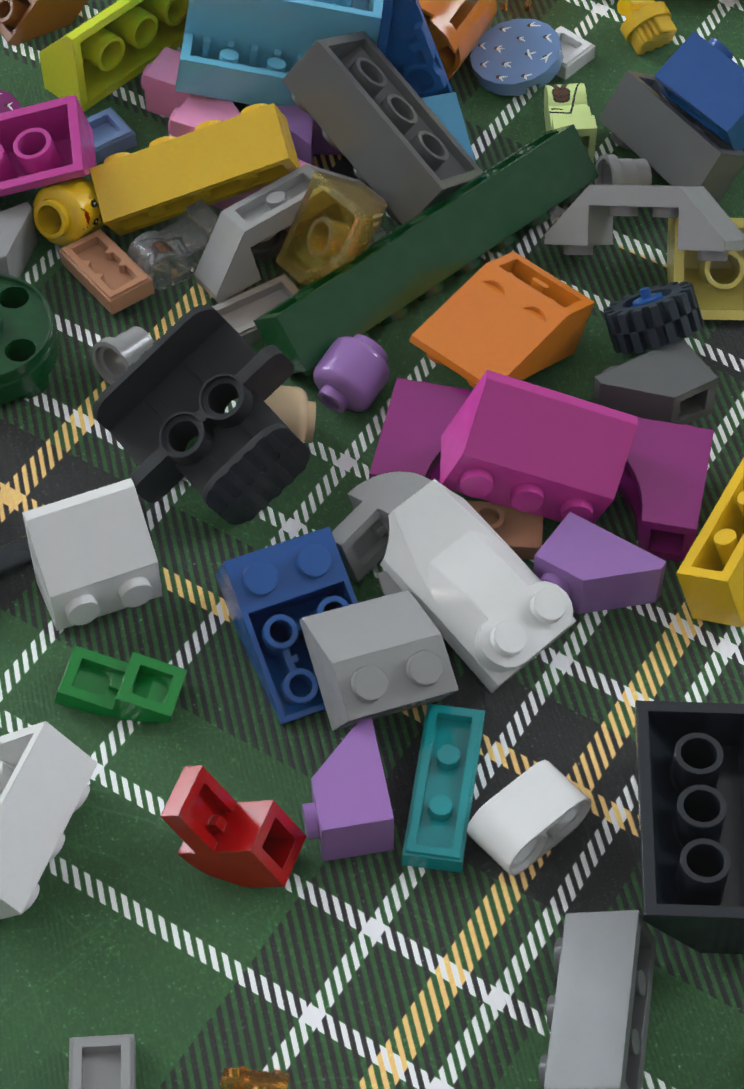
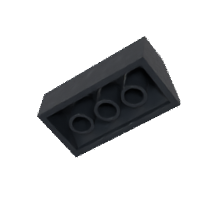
[635,700,744,954]

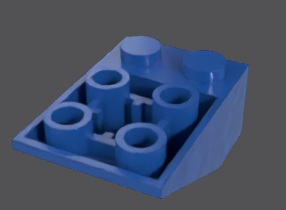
[654,32,744,150]
[215,526,358,725]

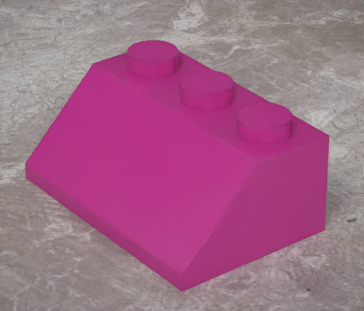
[0,94,97,197]
[440,370,638,524]

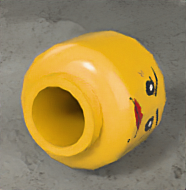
[32,177,104,246]

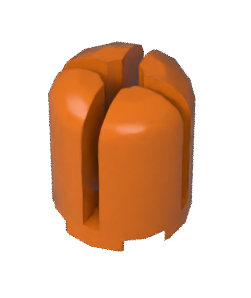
[376,0,497,80]

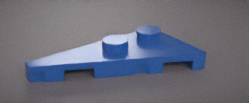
[377,0,453,98]

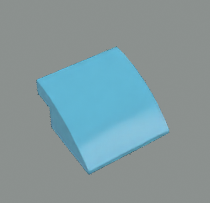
[175,0,383,105]

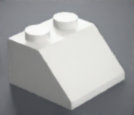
[22,478,162,631]

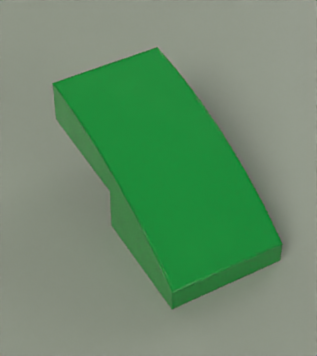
[55,645,187,723]

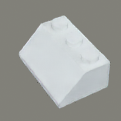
[0,721,98,919]

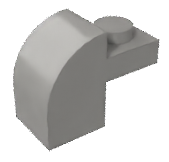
[332,472,446,582]

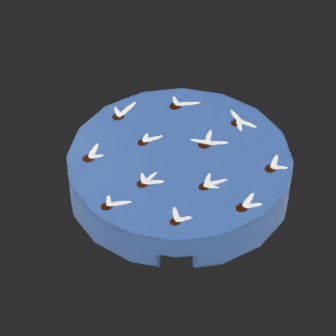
[470,19,564,96]

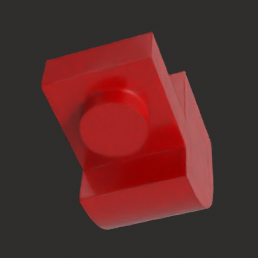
[160,765,307,888]

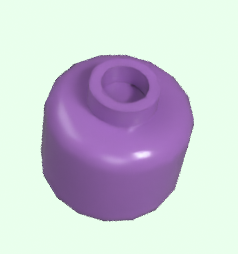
[313,334,390,413]

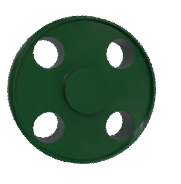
[0,274,59,404]

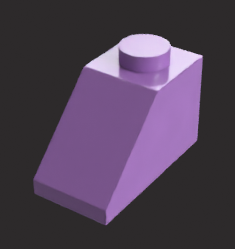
[533,512,667,614]
[302,717,394,861]

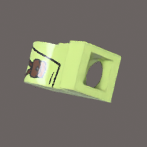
[544,83,597,164]

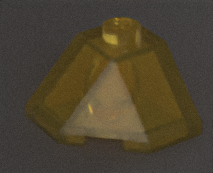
[275,170,387,285]

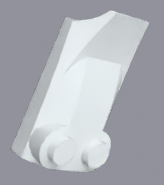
[380,479,576,693]

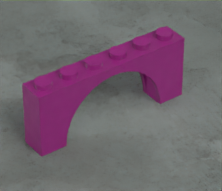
[369,378,714,562]

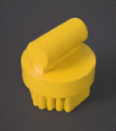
[617,0,677,55]

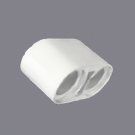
[467,760,592,876]

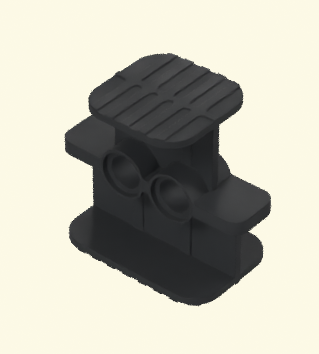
[93,305,310,525]

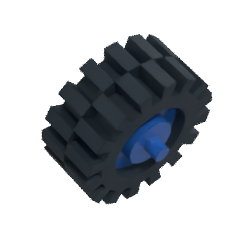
[602,281,704,354]

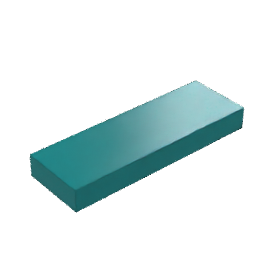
[402,703,485,873]

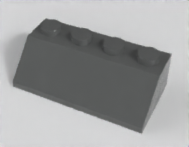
[282,31,483,224]

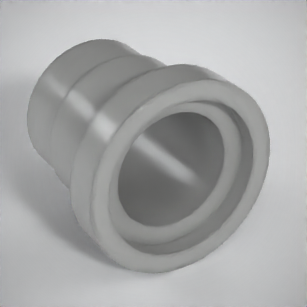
[594,154,652,185]
[92,326,154,385]

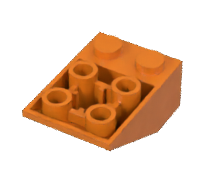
[409,251,595,388]

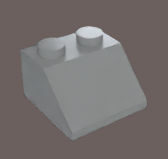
[299,590,459,731]

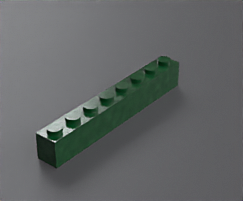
[253,124,599,377]

